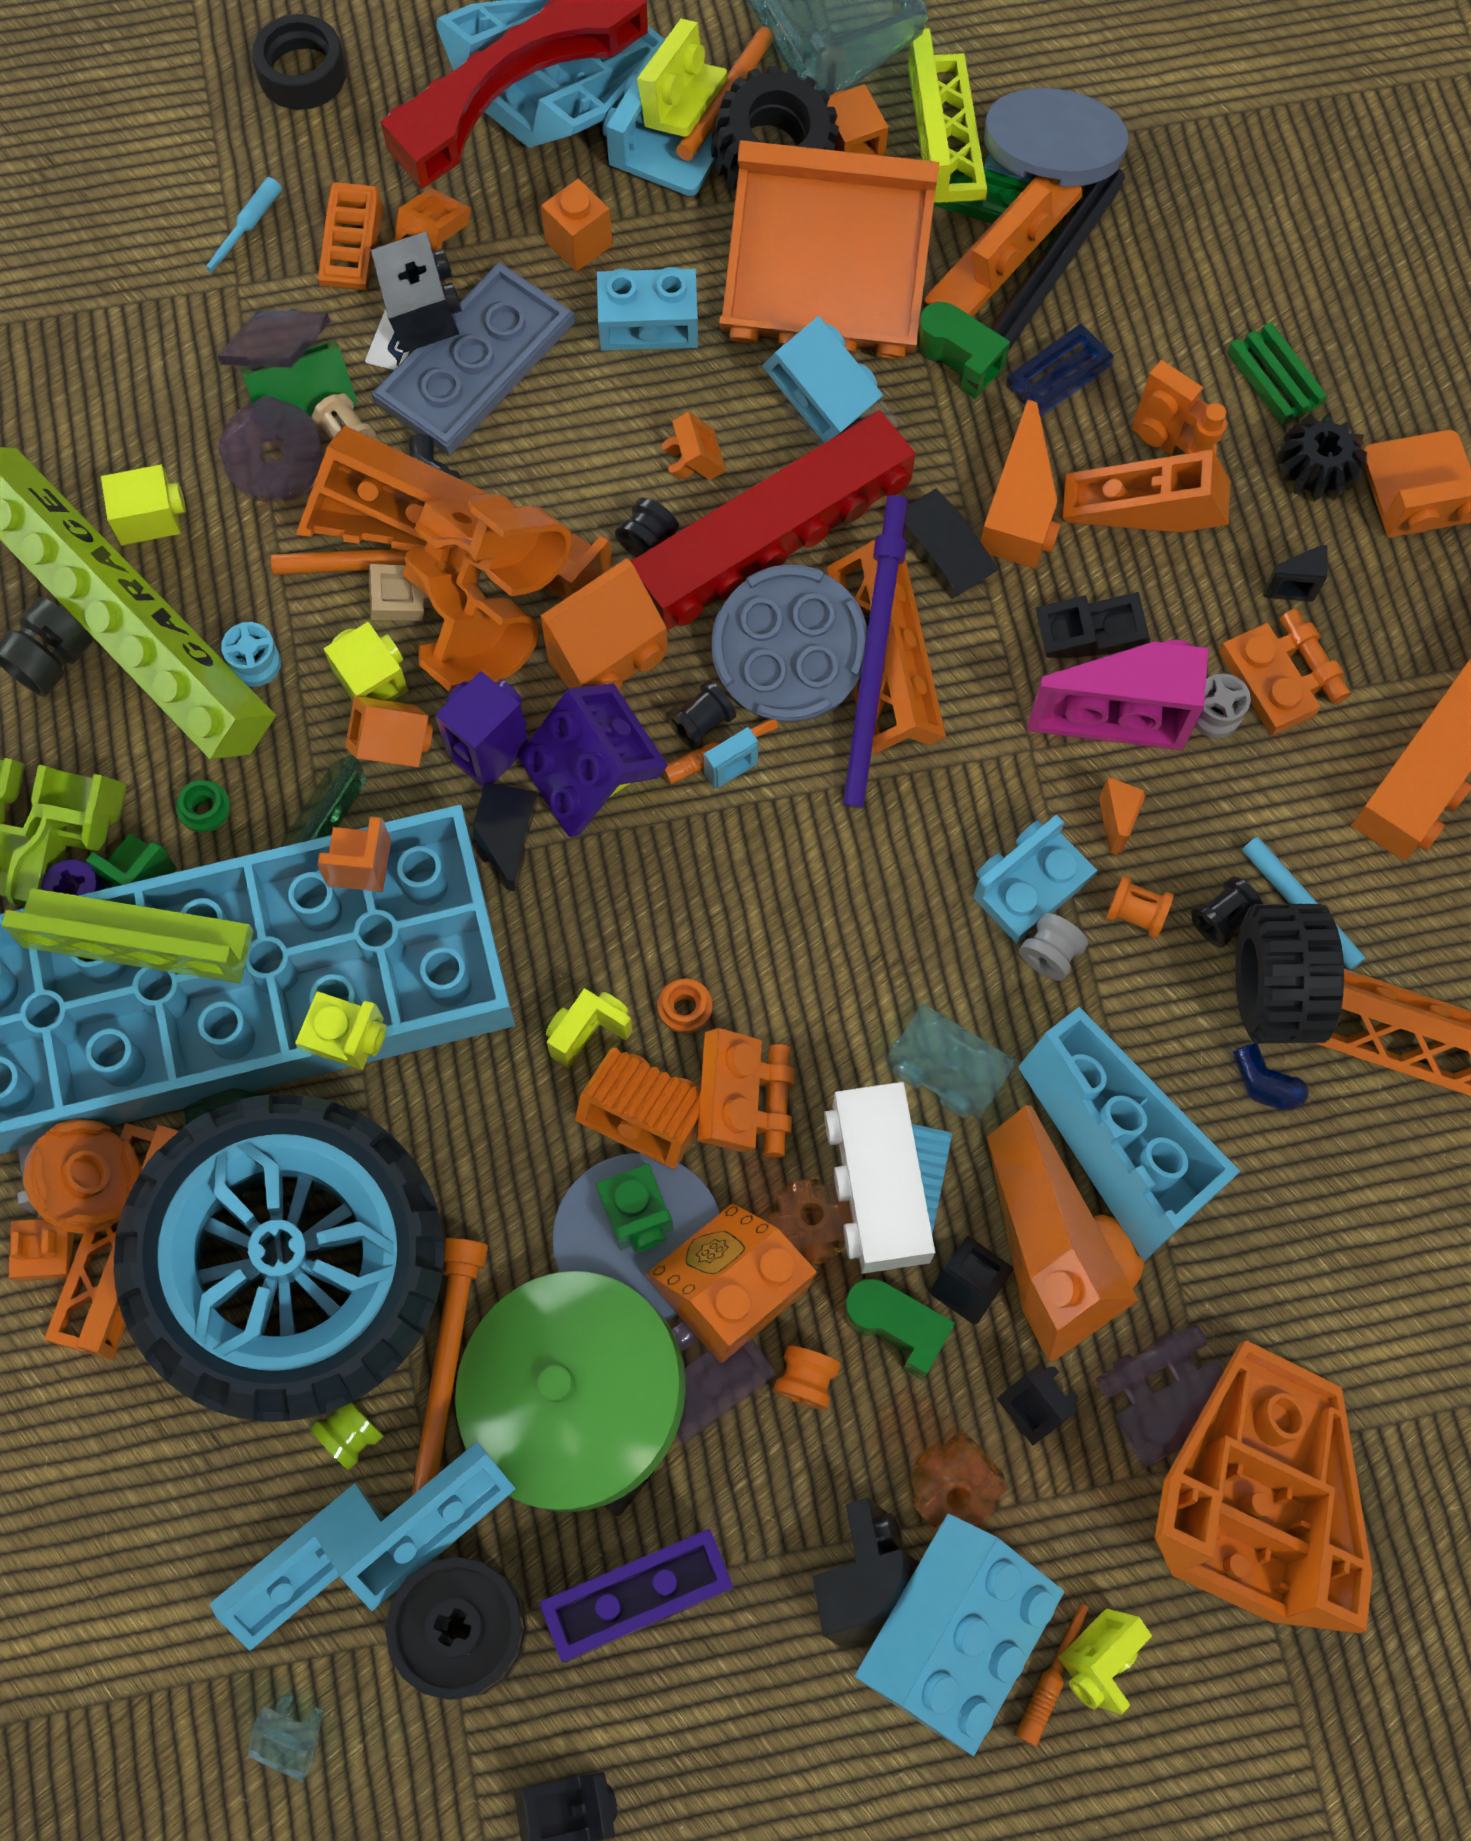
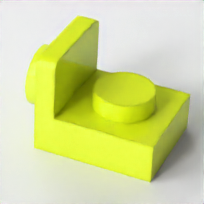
[295,991,386,1071]
[1058,1608,1152,1715]

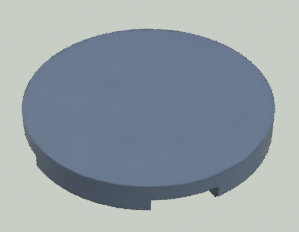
[983,88,1128,187]
[712,565,867,723]
[553,1153,720,1320]

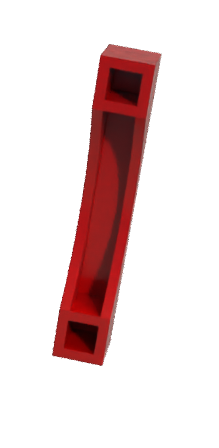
[380,0,648,189]

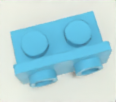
[973,815,1098,944]

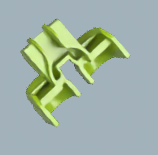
[0,758,128,907]

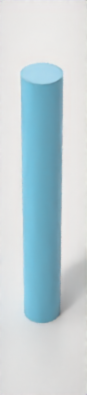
[1242,837,1366,971]

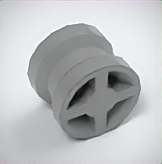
[1194,673,1251,738]
[1019,913,1088,981]

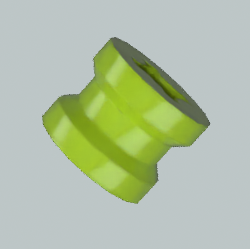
[309,1402,384,1471]

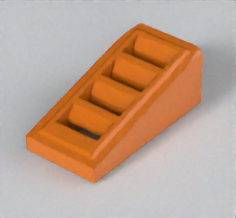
[318,182,384,290]

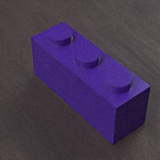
[539,1529,733,1663]

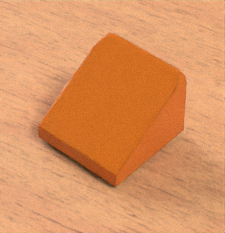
[1099,778,1146,856]

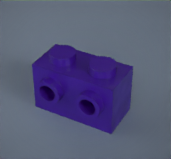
[435,671,528,788]

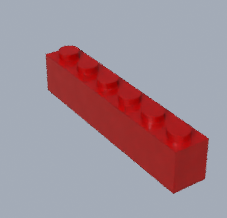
[630,410,916,631]

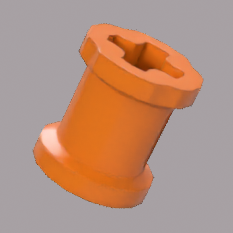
[1105,875,1174,939]

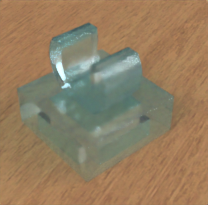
[248,1694,322,1782]

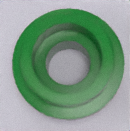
[176,780,231,833]

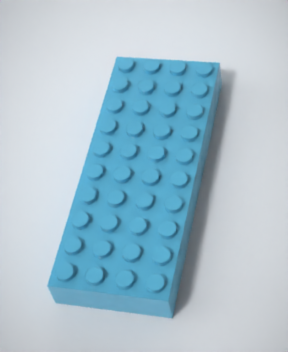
[0,804,515,1154]

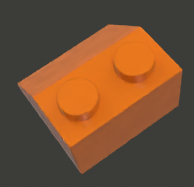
[540,558,668,690]

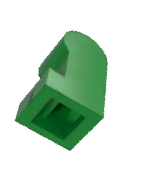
[917,302,1010,400]
[844,1279,955,1381]

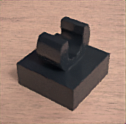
[996,1364,1078,1446]

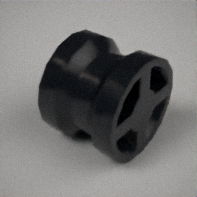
[615,497,679,558]

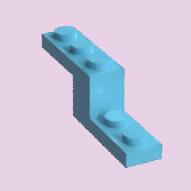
[209,1441,516,1651]

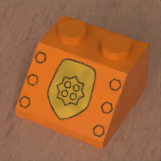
[645,1203,817,1364]

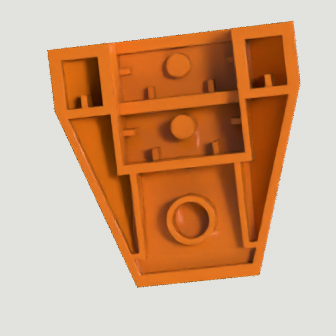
[1155,1340,1373,1633]

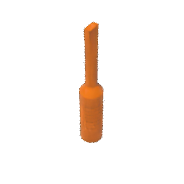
[662,719,779,785]
[1014,1604,1089,1747]

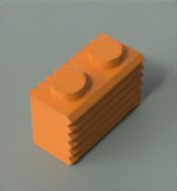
[575,1047,701,1170]

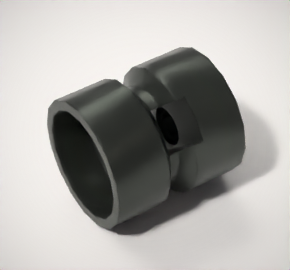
[0,597,93,697]

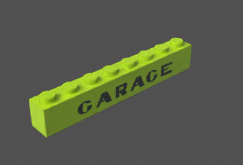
[0,447,276,759]

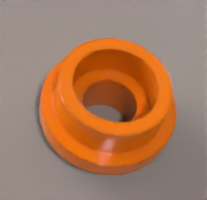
[658,978,712,1033]

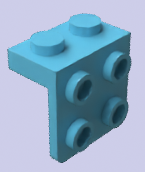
[603,55,717,196]

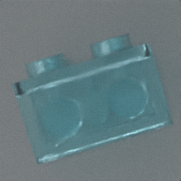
[887,1003,1017,1120]

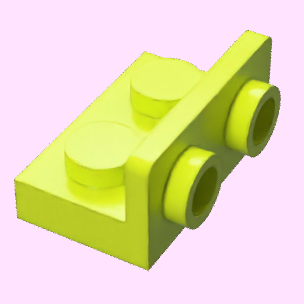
[637,19,728,137]

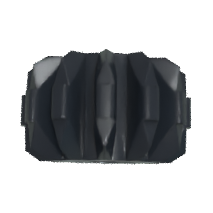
[1277,412,1367,502]

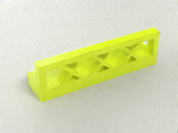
[908,28,987,203]

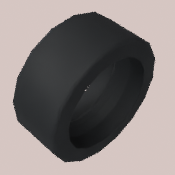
[252,14,346,110]

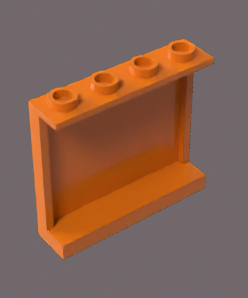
[719,140,939,360]

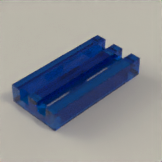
[1006,323,1114,417]

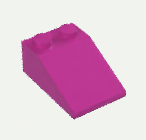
[1027,640,1208,751]

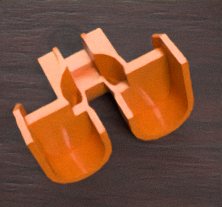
[402,493,572,692]

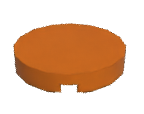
[23,1118,141,1234]

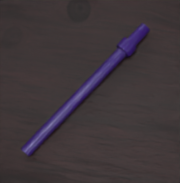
[843,495,908,809]

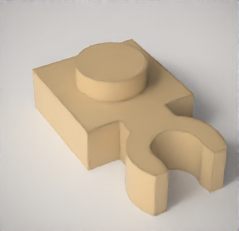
[369,564,438,621]

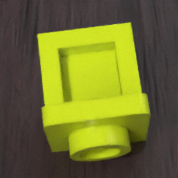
[546,988,633,1068]

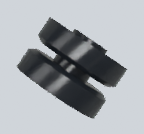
[385,1557,529,1700]

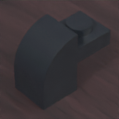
[813,1498,920,1650]

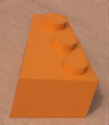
[296,425,486,551]

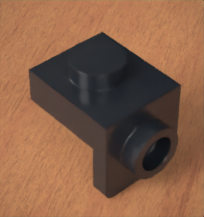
[513,1772,617,1841]

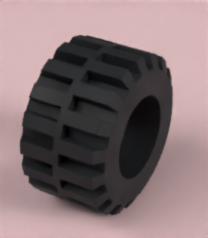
[711,66,839,192]
[1235,904,1344,1044]

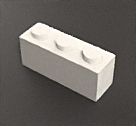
[824,1082,935,1274]

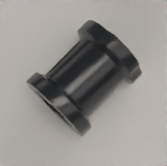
[666,680,736,750]
[1191,876,1263,948]

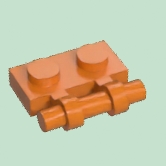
[1131,359,1227,456]
[1219,608,1351,736]
[697,1028,795,1158]

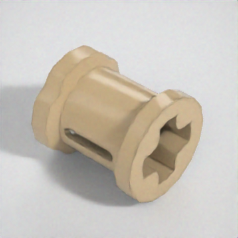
[311,393,376,440]

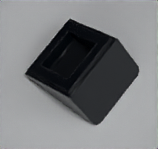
[1263,545,1328,602]
[930,1236,1014,1324]

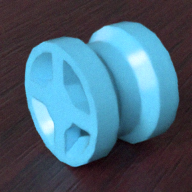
[221,622,281,687]

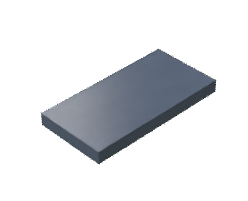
[372,262,575,456]

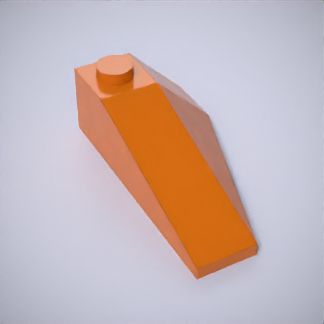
[987,1105,1138,1361]

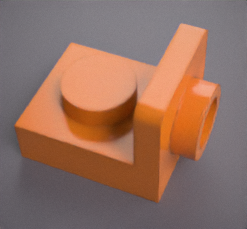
[394,188,471,250]

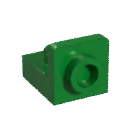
[596,1163,673,1253]

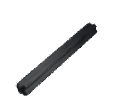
[990,169,1125,350]

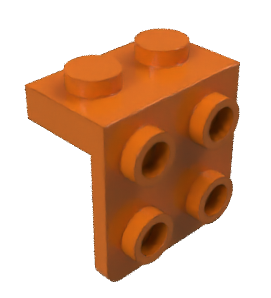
[1364,430,1471,538]

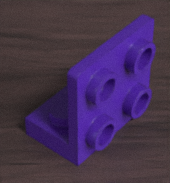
[519,683,668,837]

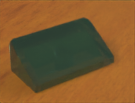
[280,755,367,847]

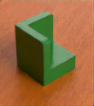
[86,833,177,888]

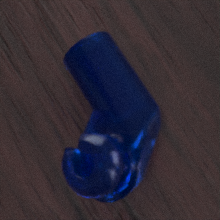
[1232,1043,1309,1111]

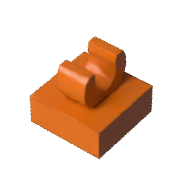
[661,411,726,480]
[9,1219,74,1282]

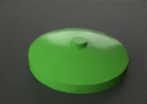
[455,1271,686,1512]

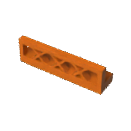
[827,540,946,754]
[1315,968,1471,1096]
[44,1123,179,1361]

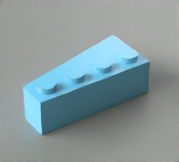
[1018,1007,1240,1261]

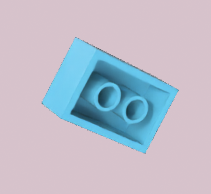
[854,1513,1065,1756]

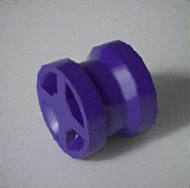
[42,859,106,896]

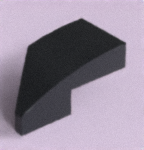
[473,783,537,891]

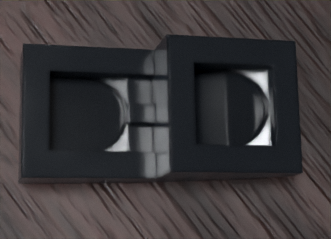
[903,488,999,599]
[1035,592,1150,658]

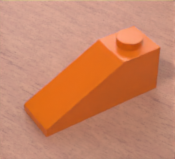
[980,400,1061,569]
[1063,449,1231,532]

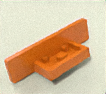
[924,175,1082,317]

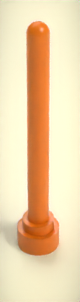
[411,1238,488,1496]

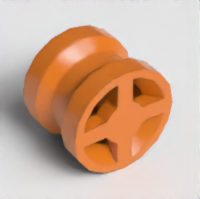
[772,1345,841,1410]

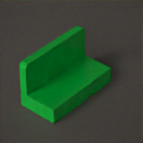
[240,339,357,433]

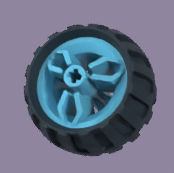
[113,1095,444,1422]

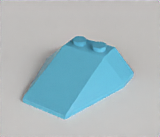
[436,0,665,148]

